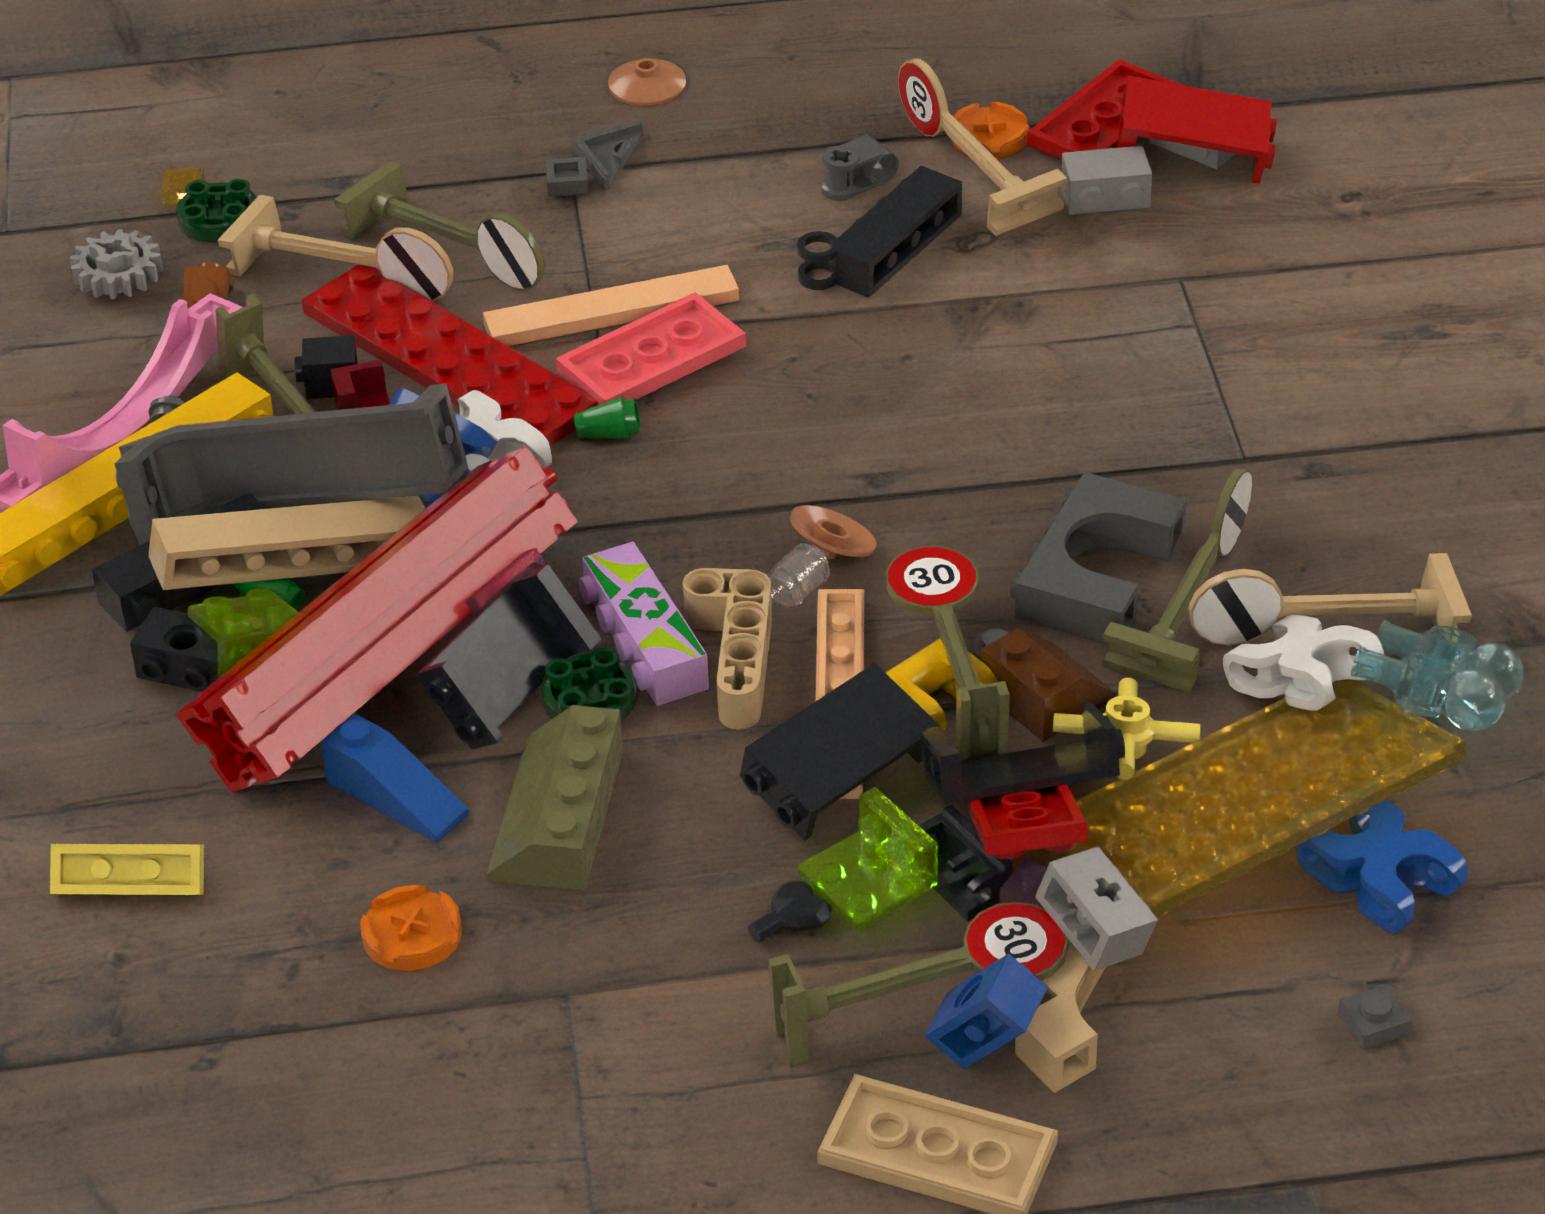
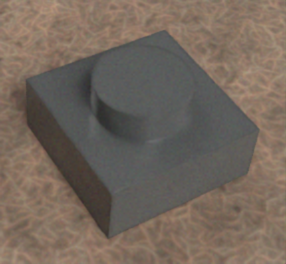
[545,156,589,197]
[1338,984,1412,1050]

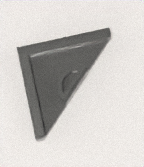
[573,121,643,190]

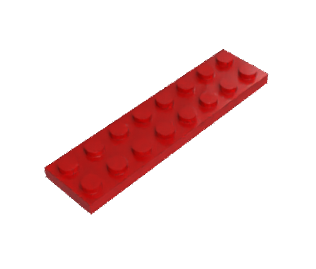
[301,264,598,447]

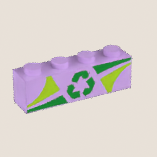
[578,541,709,706]

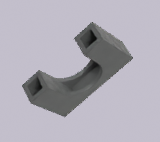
[1010,472,1187,645]

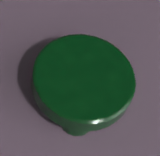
[176,179,256,242]
[541,648,637,721]

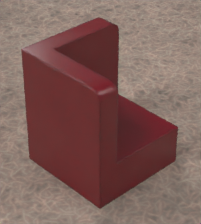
[330,360,390,410]

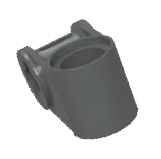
[821,135,899,200]

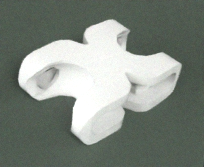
[457,390,552,483]
[1223,614,1385,711]

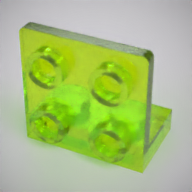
[188,589,299,678]
[798,787,938,930]

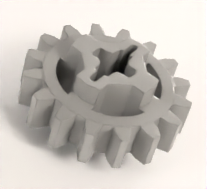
[70,229,163,299]

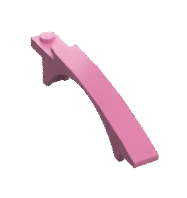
[0,293,243,513]

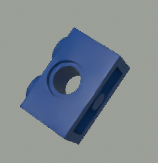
[925,953,1048,1069]

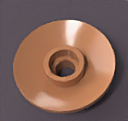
[608,58,686,107]
[790,505,877,559]

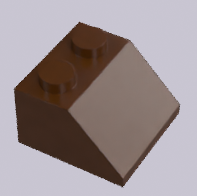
[981,628,1116,742]

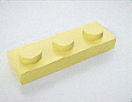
[50,844,204,895]

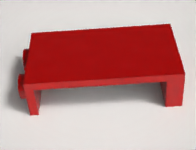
[1117,76,1277,184]

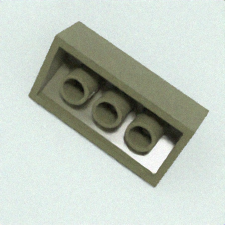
[487,705,623,891]

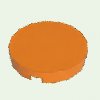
[950,102,1029,159]
[360,885,463,972]

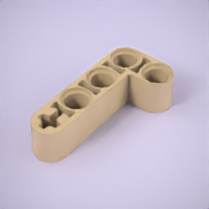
[682,568,772,730]

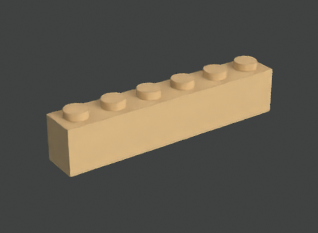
[148,495,425,590]

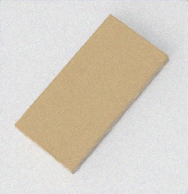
[817,1074,1058,1214]

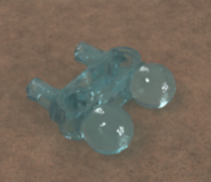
[1351,620,1524,731]

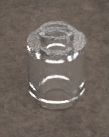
[767,543,830,608]

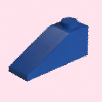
[321,713,469,843]

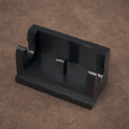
[907,804,1013,922]

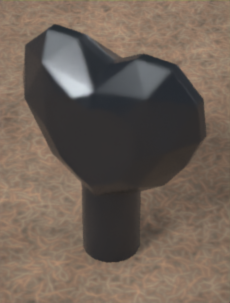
[748,880,832,943]

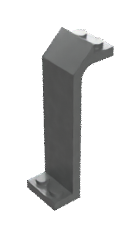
[114,384,469,546]

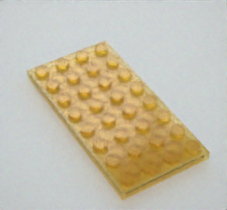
[1039,679,1467,918]

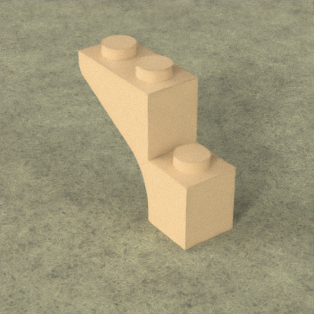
[1015,939,1106,1093]

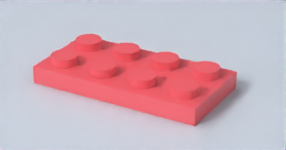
[555,292,746,405]

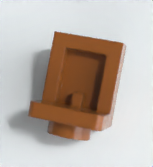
[183,262,234,308]

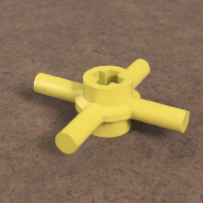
[1053,678,1200,780]

